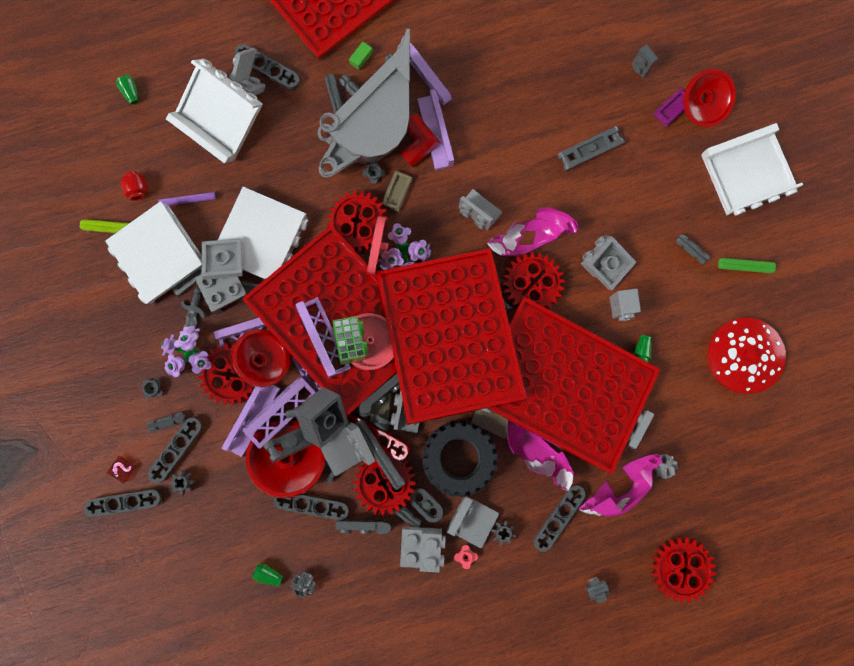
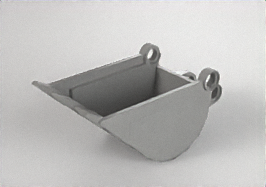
[317,29,410,178]

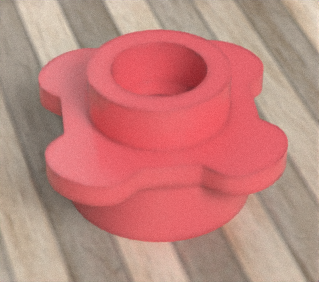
[454,545,478,569]

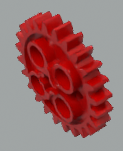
[327,190,389,252]
[502,252,565,310]
[197,343,260,406]
[353,454,417,516]
[650,537,717,603]

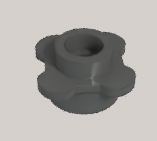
[362,162,385,184]
[142,378,163,399]

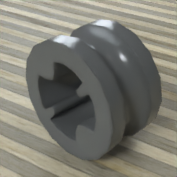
[371,414,391,431]

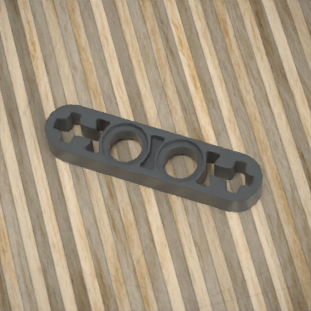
[235,44,300,91]
[148,418,203,483]
[533,485,585,552]
[84,489,163,517]
[274,494,349,520]

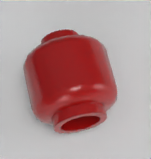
[120,171,148,201]

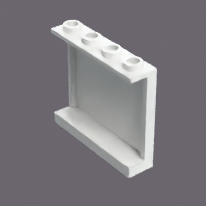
[166,58,263,163]
[701,123,803,216]
[218,187,309,279]
[105,201,202,305]

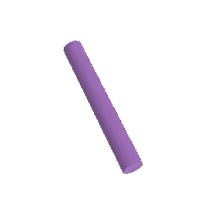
[158,192,216,206]

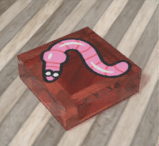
[107,456,136,483]

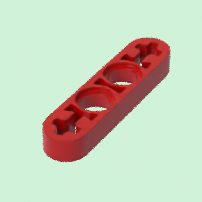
[347,414,411,460]

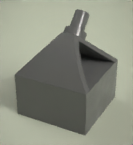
[286,387,349,448]

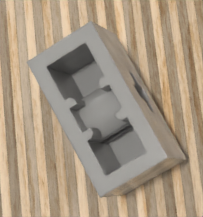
[610,289,641,322]

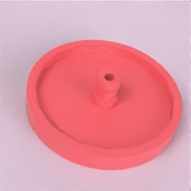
[367,216,389,274]
[351,313,394,370]

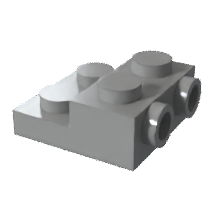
[581,236,636,290]
[400,526,446,572]

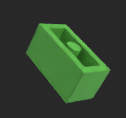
[349,42,373,70]

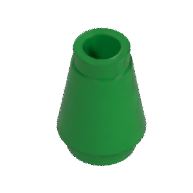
[116,75,140,105]
[633,335,652,363]
[252,563,283,587]

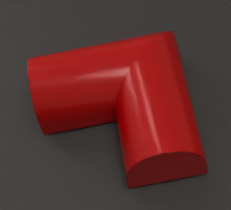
[400,114,441,167]

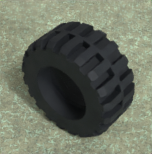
[423,421,498,497]

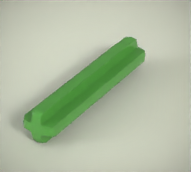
[718,258,776,273]

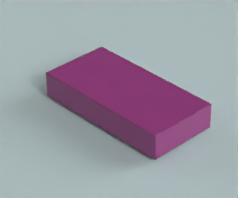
[653,88,685,127]

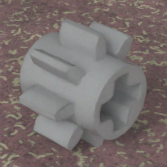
[653,454,678,479]

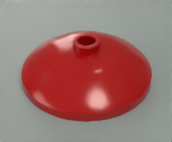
[683,69,736,127]
[232,329,290,387]

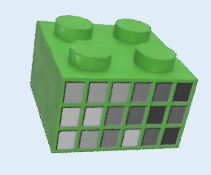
[333,316,368,365]

